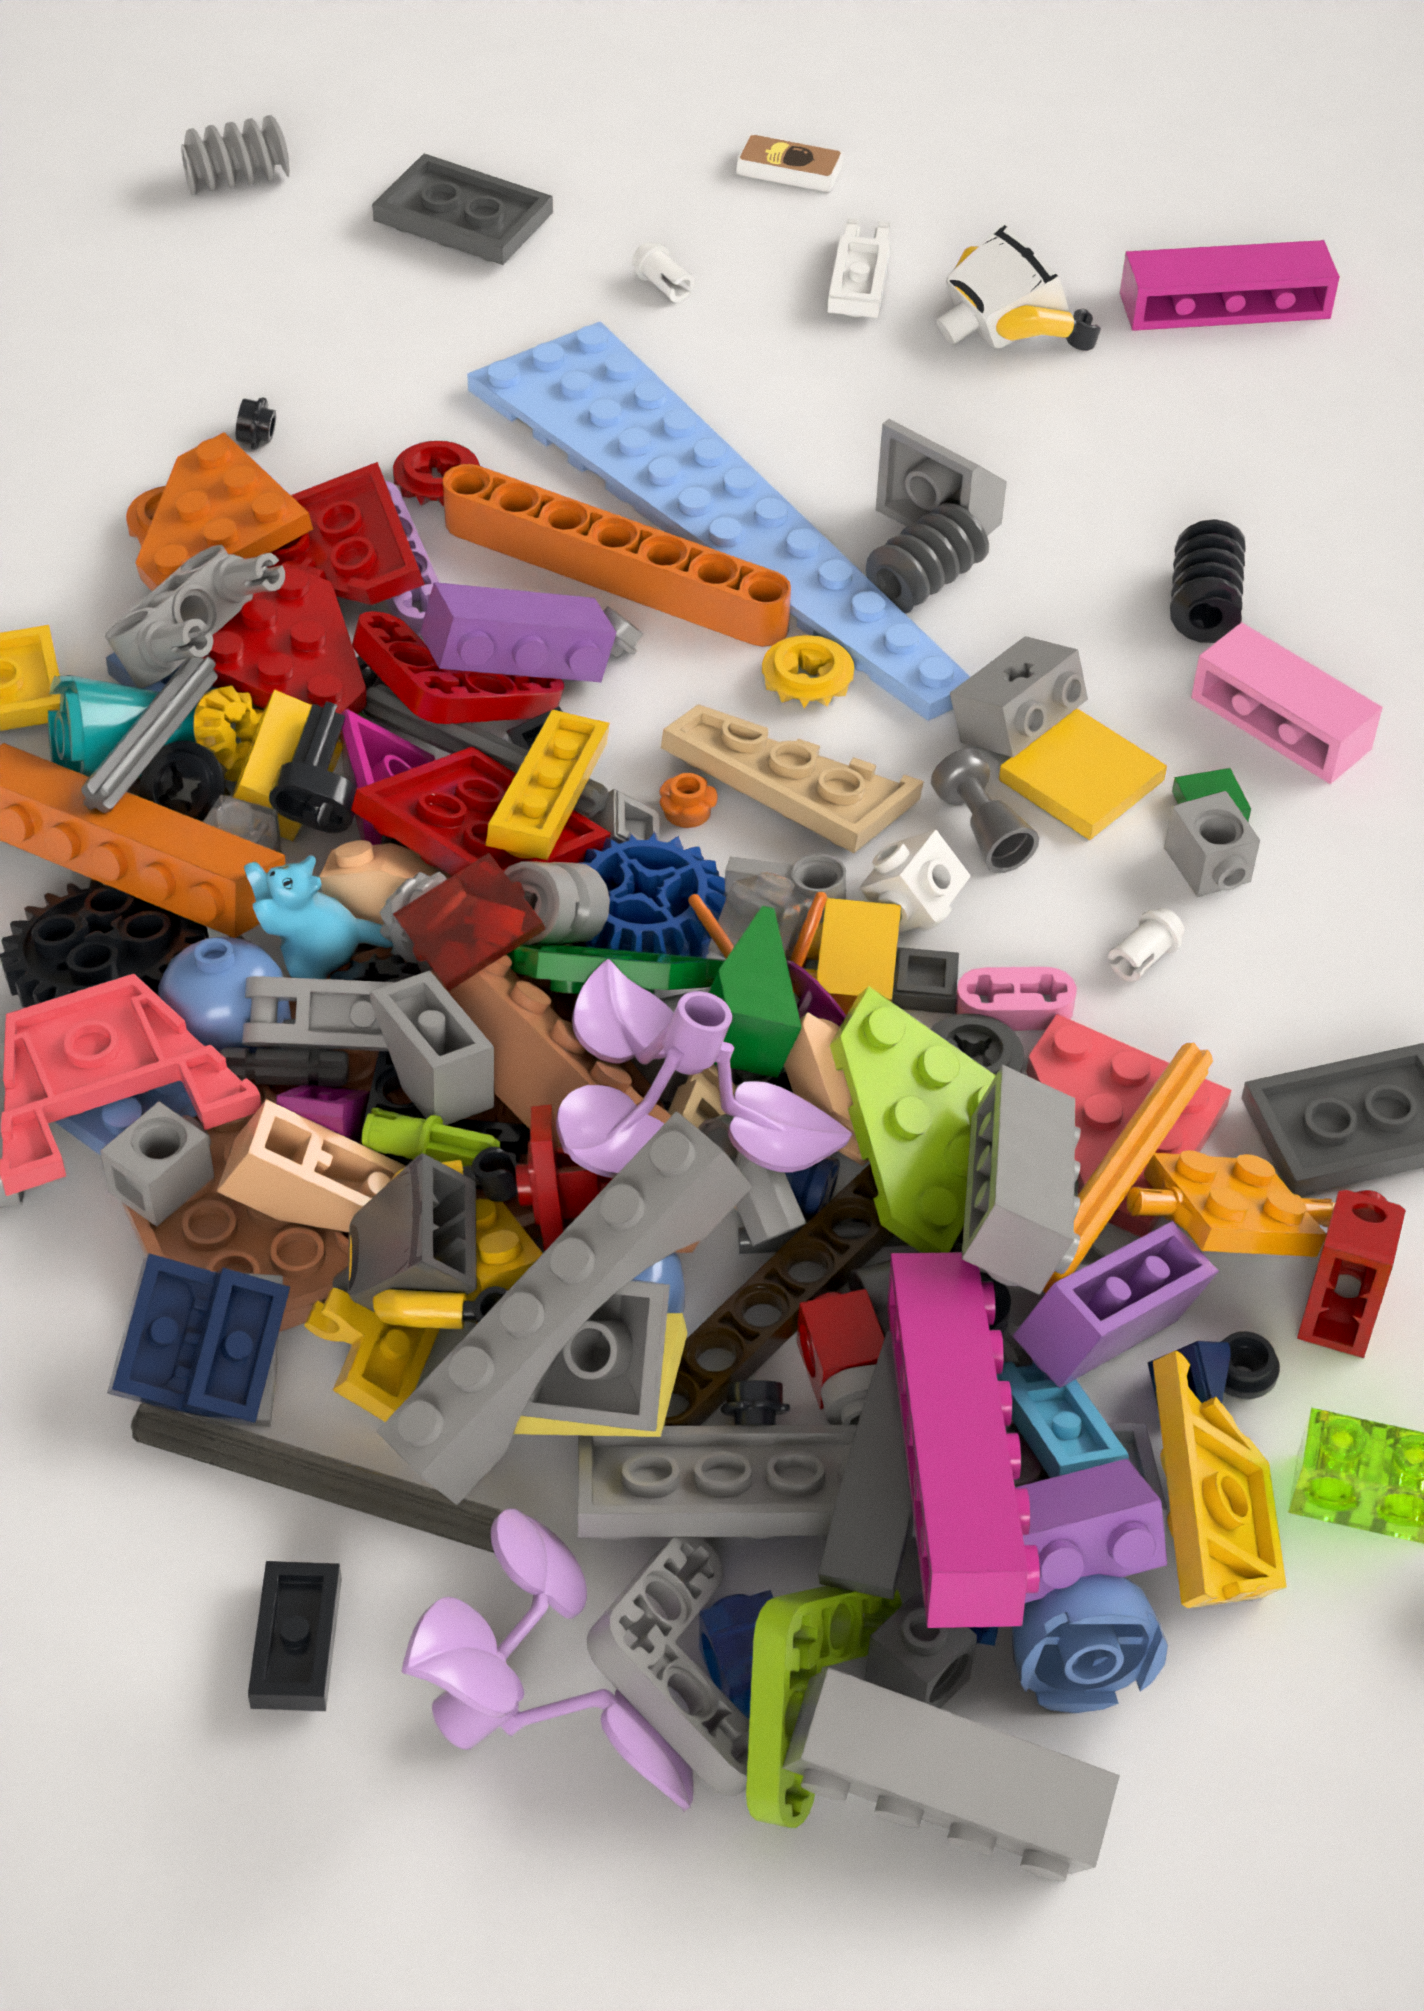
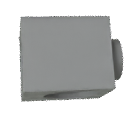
[1164,791,1260,897]
[100,1101,214,1227]

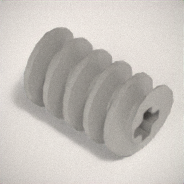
[181,115,290,195]

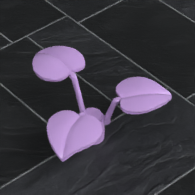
[556,959,852,1178]
[402,1509,693,1812]

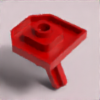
[516,1104,613,1252]

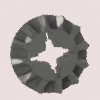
[931,1014,1024,1075]

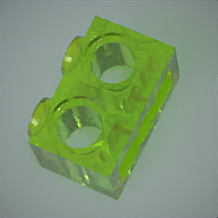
[1288,1407,1424,1544]

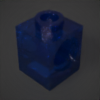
[699,1590,774,1719]

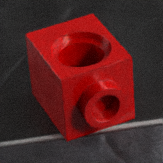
[796,1289,885,1410]

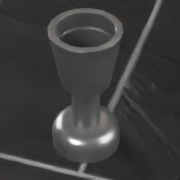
[931,749,1040,873]

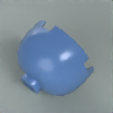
[158,937,291,1053]
[1012,1574,1168,1713]

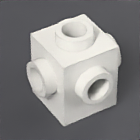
[859,829,971,933]

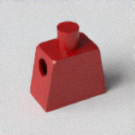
[1297,1190,1406,1358]

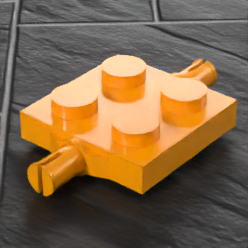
[1127,1150,1335,1257]

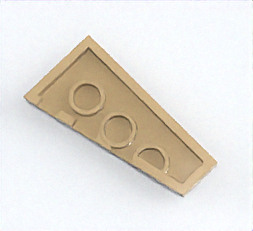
[661,704,924,853]

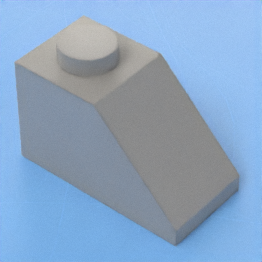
[370,971,494,1125]

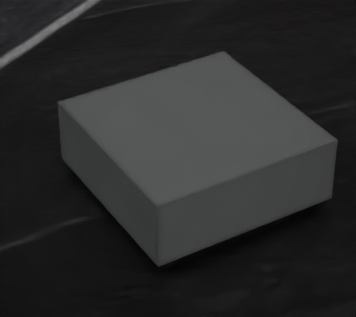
[892,947,959,1014]

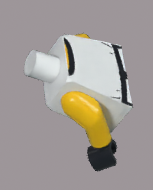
[936,224,1101,351]

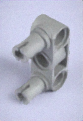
[105,545,285,688]

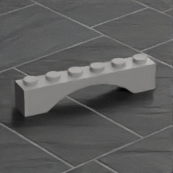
[376,1111,753,1505]

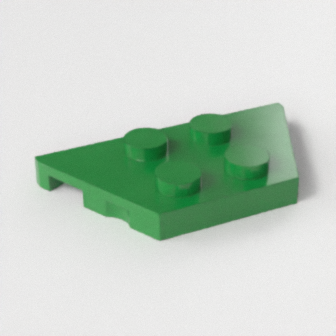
[501,943,725,995]

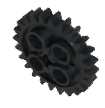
[0,879,209,1008]

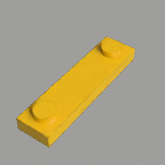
[486,710,610,860]

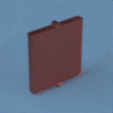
[393,853,546,991]

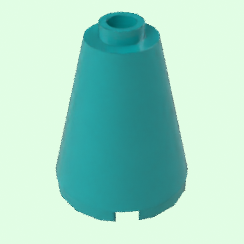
[48,675,198,778]

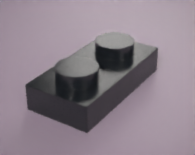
[248,1561,342,1711]

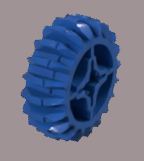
[573,831,729,958]

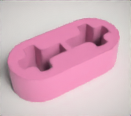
[955,967,1077,1031]

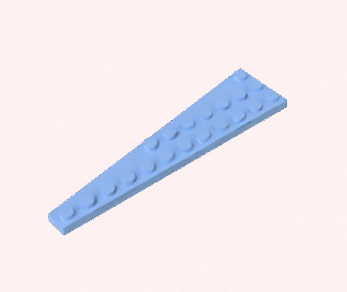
[467,321,970,721]

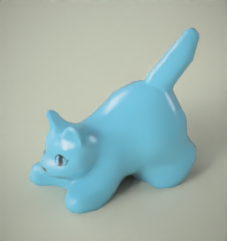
[244,855,393,979]

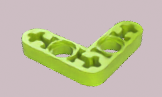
[746,1586,902,1828]

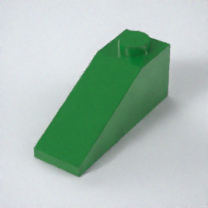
[708,905,802,1078]

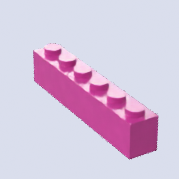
[887,1252,1040,1628]

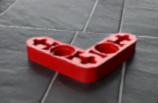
[352,611,565,724]

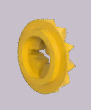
[762,635,854,708]
[193,685,264,782]

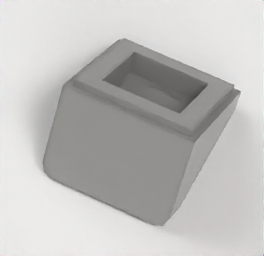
[586,789,660,844]

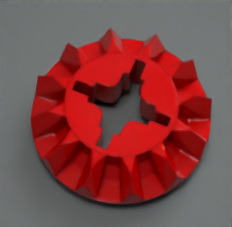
[393,441,480,507]

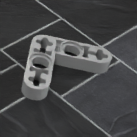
[587,1537,749,1796]

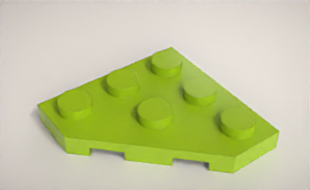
[829,986,996,1253]

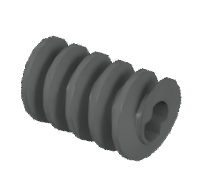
[865,503,989,614]

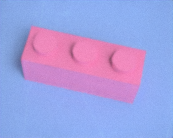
[1191,622,1383,784]

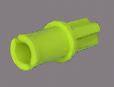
[362,1108,500,1166]

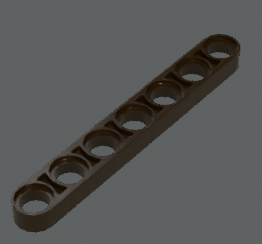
[664,1163,895,1426]

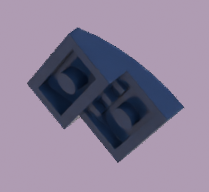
[107,1253,290,1425]

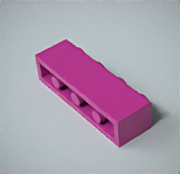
[1119,240,1340,331]

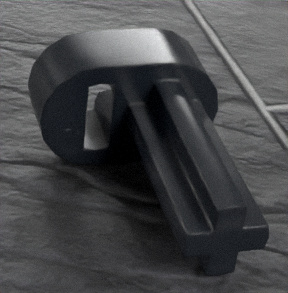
[269,701,357,833]

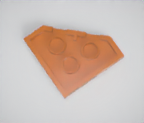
[135,432,313,591]

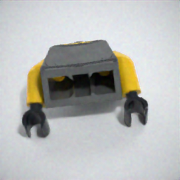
[333,1147,518,1329]

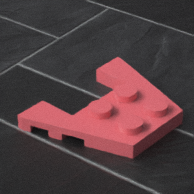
[0,974,261,1196]

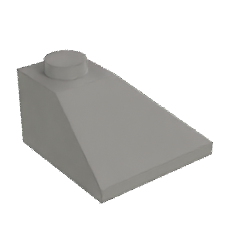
[875,419,1007,536]
[521,1279,670,1431]

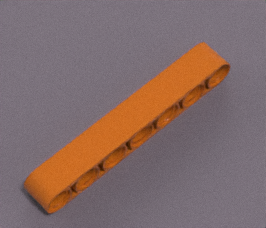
[443,464,791,647]

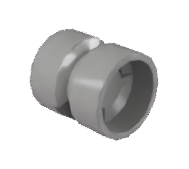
[491,862,610,945]

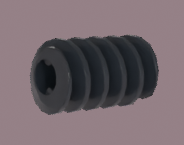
[1170,519,1246,643]

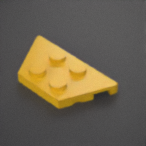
[1153,1350,1287,1608]

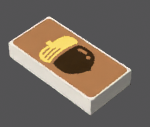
[736,133,844,193]

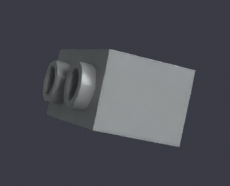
[950,636,1088,757]

